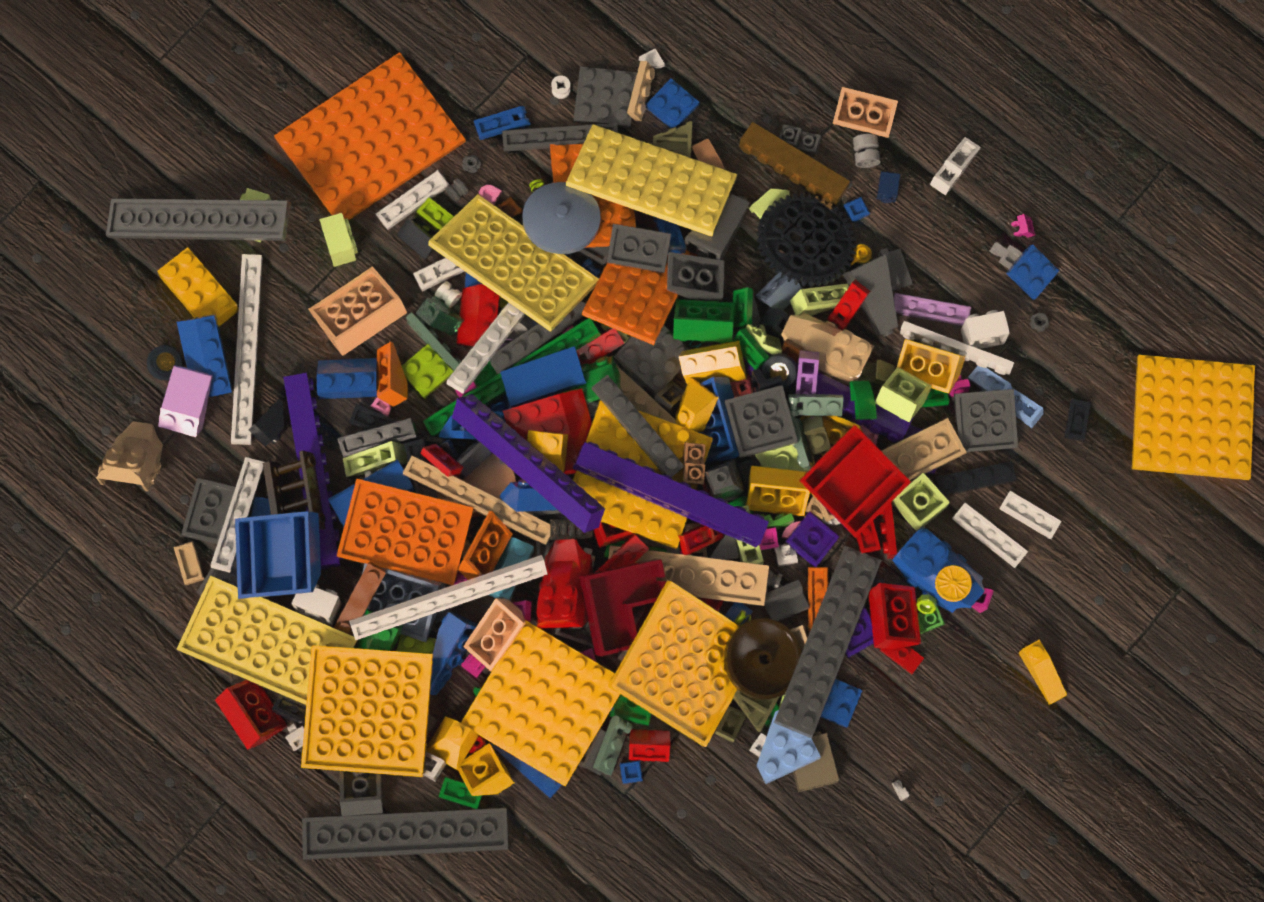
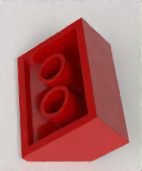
[456,284,500,346]
[869,583,921,649]
[215,680,287,750]

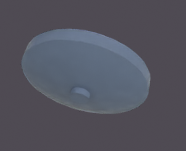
[523,182,601,254]

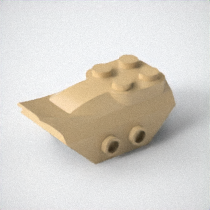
[781,313,875,385]
[96,421,163,492]

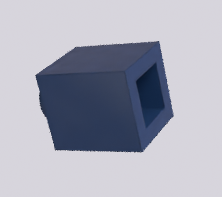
[876,171,900,203]

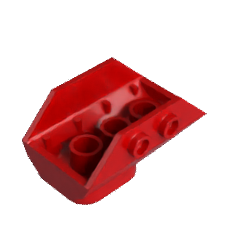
[536,539,593,628]

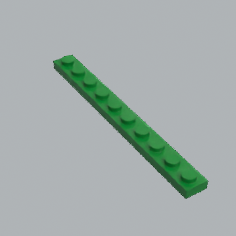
[423,318,601,437]

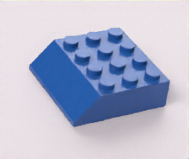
[235,511,321,599]

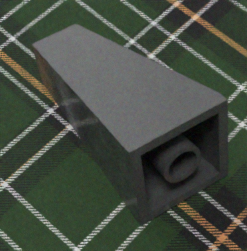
[685,194,750,260]
[843,255,898,337]
[704,458,747,502]

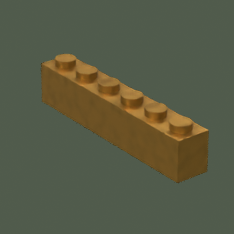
[739,122,850,206]

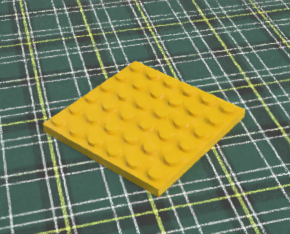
[1132,355,1255,480]
[573,400,713,549]
[608,580,739,747]
[461,619,620,786]
[301,645,433,777]

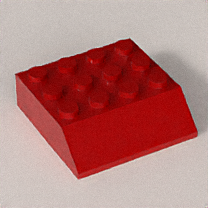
[503,388,592,476]
[799,425,911,538]

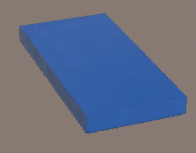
[500,346,586,408]

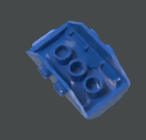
[892,526,985,613]

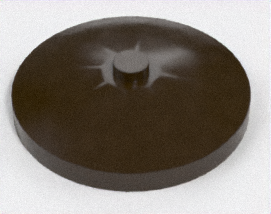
[724,618,801,700]

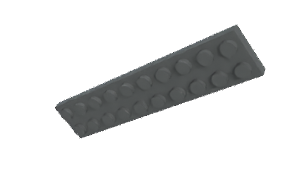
[106,199,291,241]
[774,546,881,738]
[302,808,508,860]

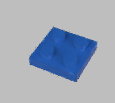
[646,79,699,129]
[1006,244,1059,300]
[820,679,862,728]

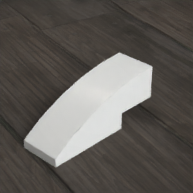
[930,137,981,195]

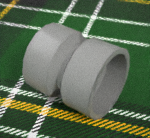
[853,134,880,168]

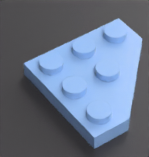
[757,710,821,784]

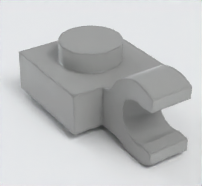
[990,242,1022,269]

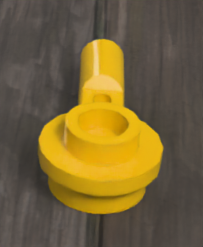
[850,244,872,267]

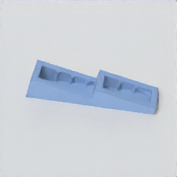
[968,366,1043,428]

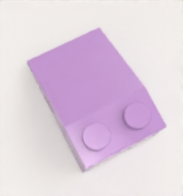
[158,365,213,437]

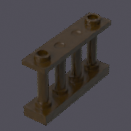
[263,450,326,530]

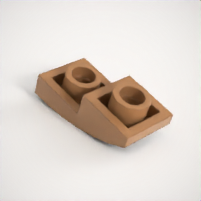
[691,138,725,170]
[683,443,705,484]

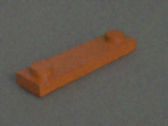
[334,562,387,636]

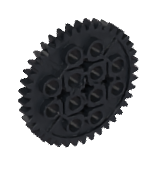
[756,193,856,287]

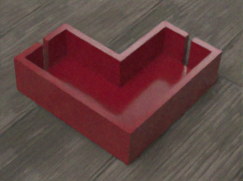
[579,559,666,656]

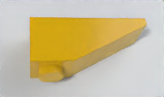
[1019,640,1067,705]

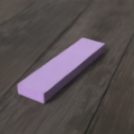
[893,293,971,326]

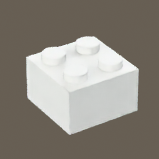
[961,310,1009,349]
[292,584,342,626]

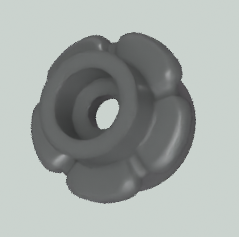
[462,155,481,173]
[1030,313,1049,332]

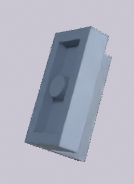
[756,272,803,311]

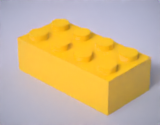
[157,247,239,327]

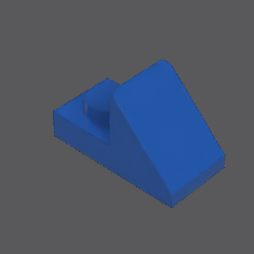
[439,415,476,439]

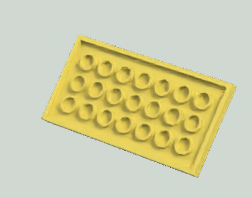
[566,124,737,236]
[429,194,599,332]
[177,576,358,705]

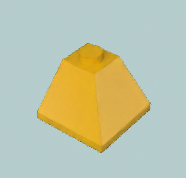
[675,378,719,432]
[527,430,568,473]
[426,716,479,770]
[458,743,514,796]

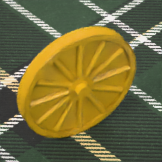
[935,565,972,602]

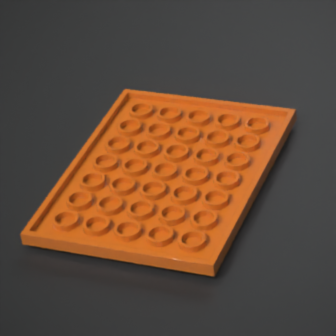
[274,52,466,221]

